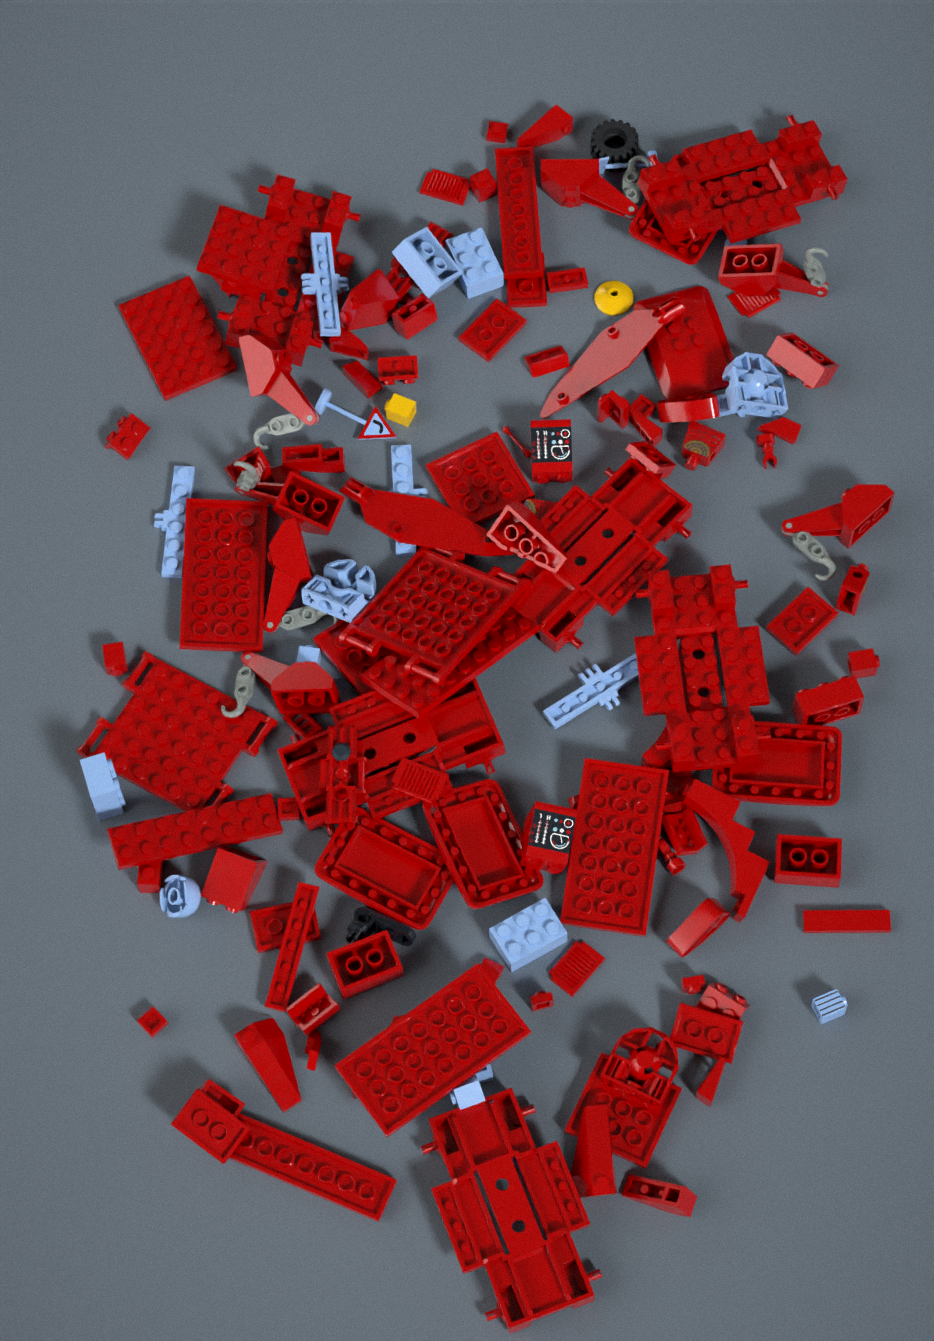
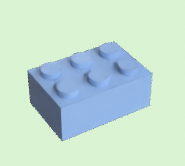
[392,227,463,298]
[446,227,504,299]
[80,753,126,821]
[489,898,567,972]

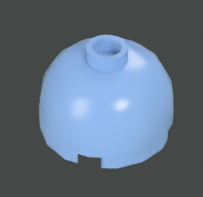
[160,875,201,918]

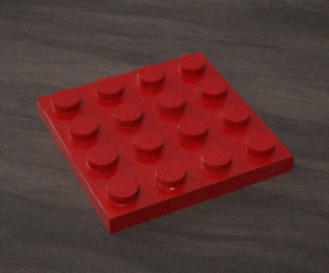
[196,204,295,295]
[426,432,535,525]
[565,1052,682,1169]

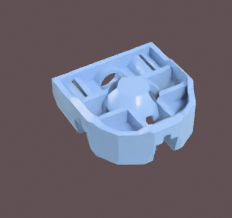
[722,352,788,418]
[302,559,377,623]

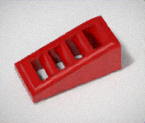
[629,407,663,447]
[254,451,273,483]
[282,713,324,740]
[696,1057,725,1107]

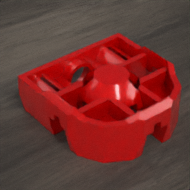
[600,1027,679,1108]

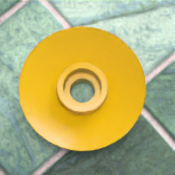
[594,281,634,316]

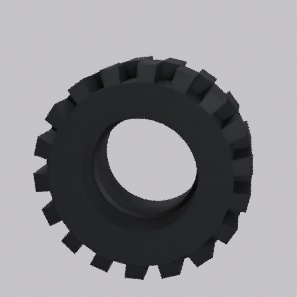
[590,119,639,173]

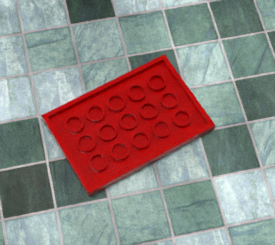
[118,275,237,401]

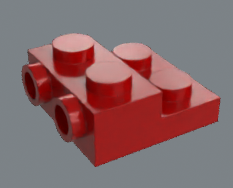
[625,441,676,479]

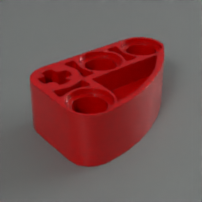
[657,393,720,423]
[666,898,730,958]

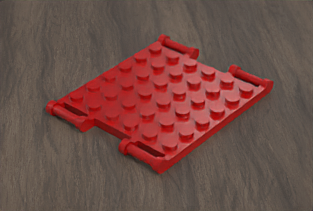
[339,546,531,686]
[76,651,278,812]

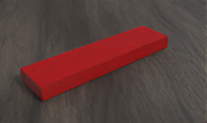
[803,910,891,933]

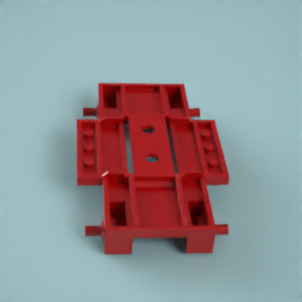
[637,115,848,244]
[217,174,361,367]
[499,457,693,653]
[634,564,771,772]
[277,678,506,837]
[421,1088,602,1334]

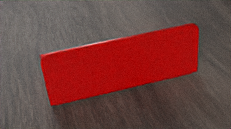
[525,345,570,378]
[342,360,383,399]
[224,446,270,485]

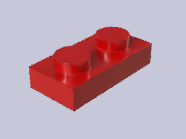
[546,267,588,294]

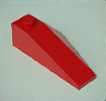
[486,500,568,574]
[234,1018,302,1113]
[571,1104,617,1198]

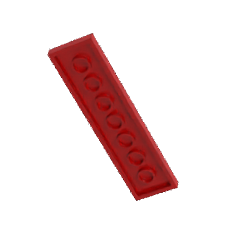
[495,146,543,279]
[107,793,283,870]
[229,1113,397,1222]

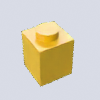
[384,393,417,427]

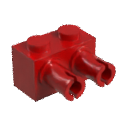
[390,293,438,340]

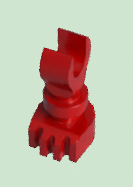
[756,433,777,469]
[658,838,686,876]

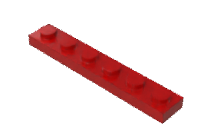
[265,882,320,1013]

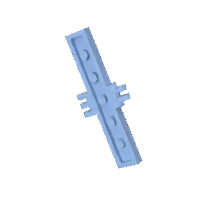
[301,233,349,336]
[388,444,428,557]
[154,466,195,578]
[543,653,639,730]

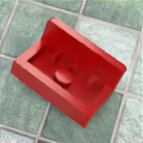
[377,355,419,385]
[597,390,629,429]
[104,413,150,460]
[662,807,708,856]
[696,982,750,1020]
[286,983,340,1036]

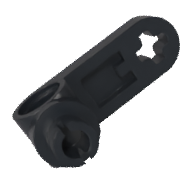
[345,905,416,946]

